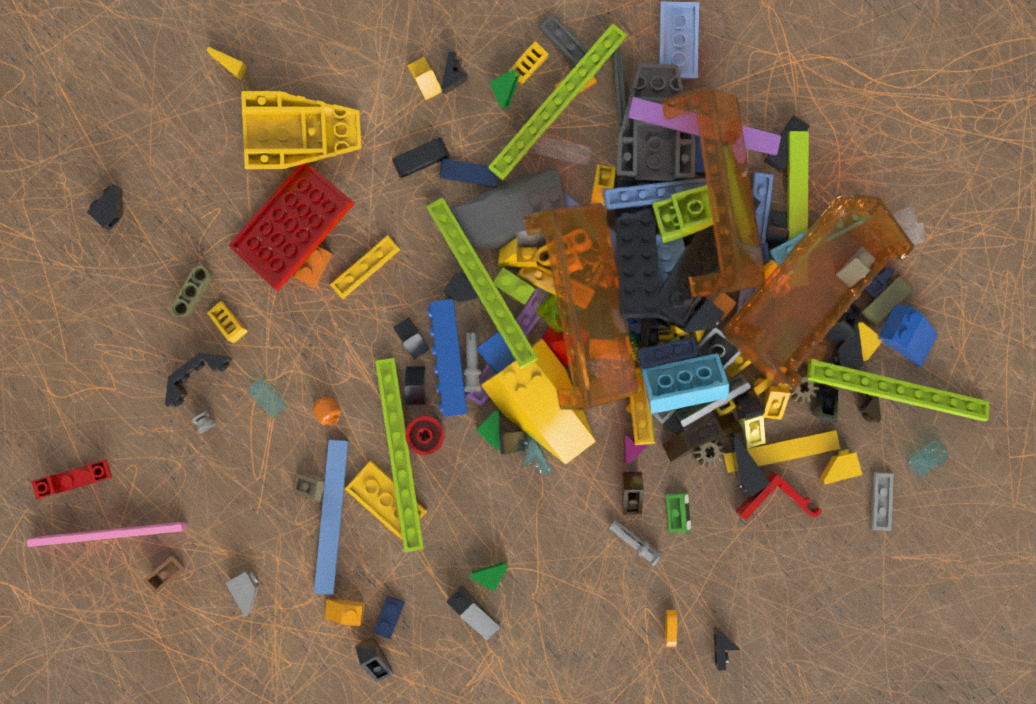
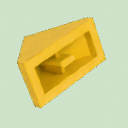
[857,322,882,361]

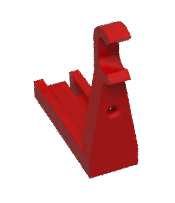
[736,472,822,520]

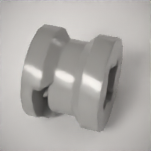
[191,410,216,434]

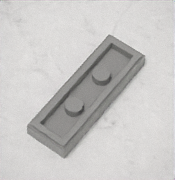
[870,472,894,531]

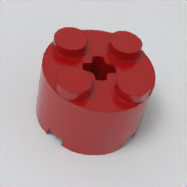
[405,415,445,455]

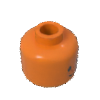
[312,396,341,426]

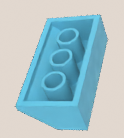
[641,353,729,414]

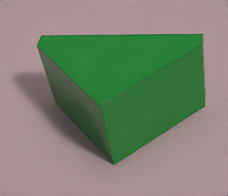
[489,70,521,110]
[476,410,500,450]
[469,561,508,592]

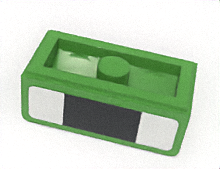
[666,492,692,532]

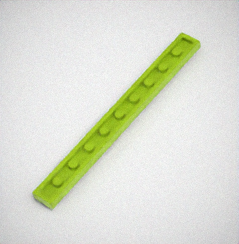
[488,23,627,181]
[426,197,538,369]
[375,358,424,552]
[807,359,989,421]

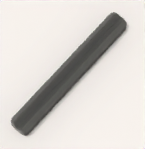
[612,50,627,126]

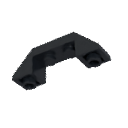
[165,353,233,407]

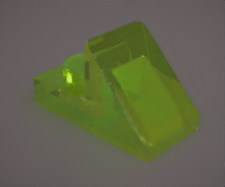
[536,293,565,333]

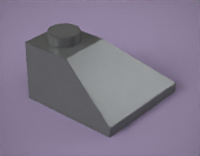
[696,320,746,370]

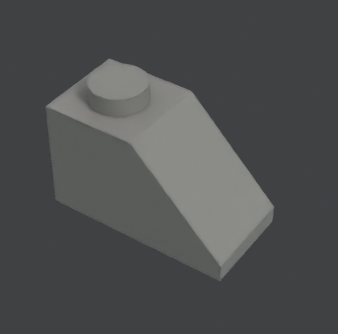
[226,569,259,617]

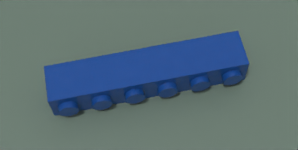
[427,299,468,417]

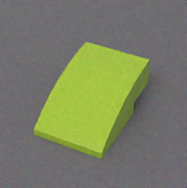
[652,185,720,244]

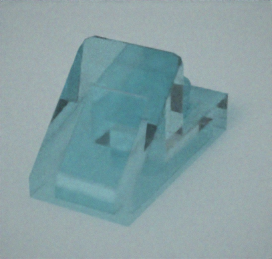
[522,438,553,476]
[907,438,949,478]

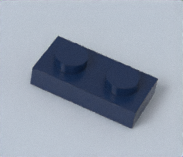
[373,595,405,639]

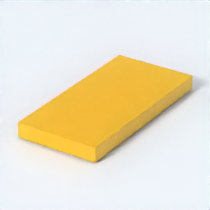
[345,460,428,540]

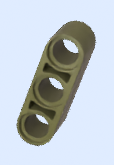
[172,266,213,317]
[860,274,914,326]

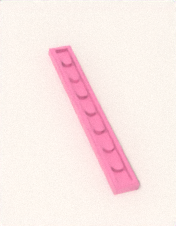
[27,521,188,547]

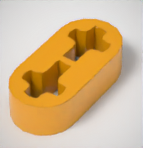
[665,610,677,647]

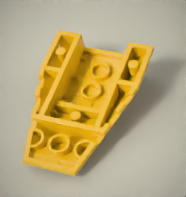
[241,91,361,169]
[481,339,596,464]

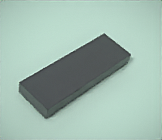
[538,13,588,66]

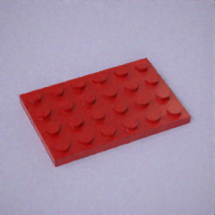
[228,163,355,291]

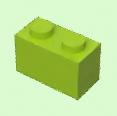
[493,268,535,306]

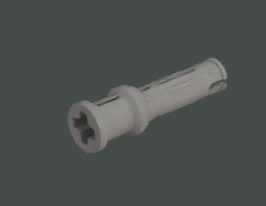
[464,333,481,392]
[608,519,663,567]

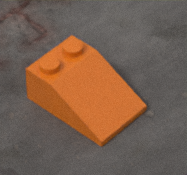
[292,247,333,288]

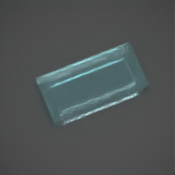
[247,378,288,419]

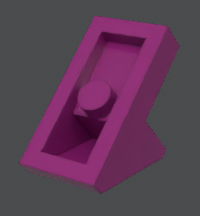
[624,434,656,465]

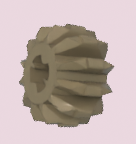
[785,371,819,404]
[692,439,725,468]

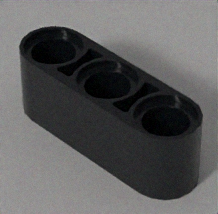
[764,115,810,172]
[392,138,450,178]

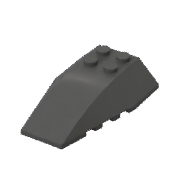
[617,63,696,183]
[450,169,570,250]

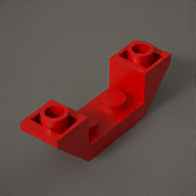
[31,459,112,500]

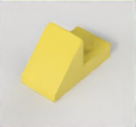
[738,414,765,449]

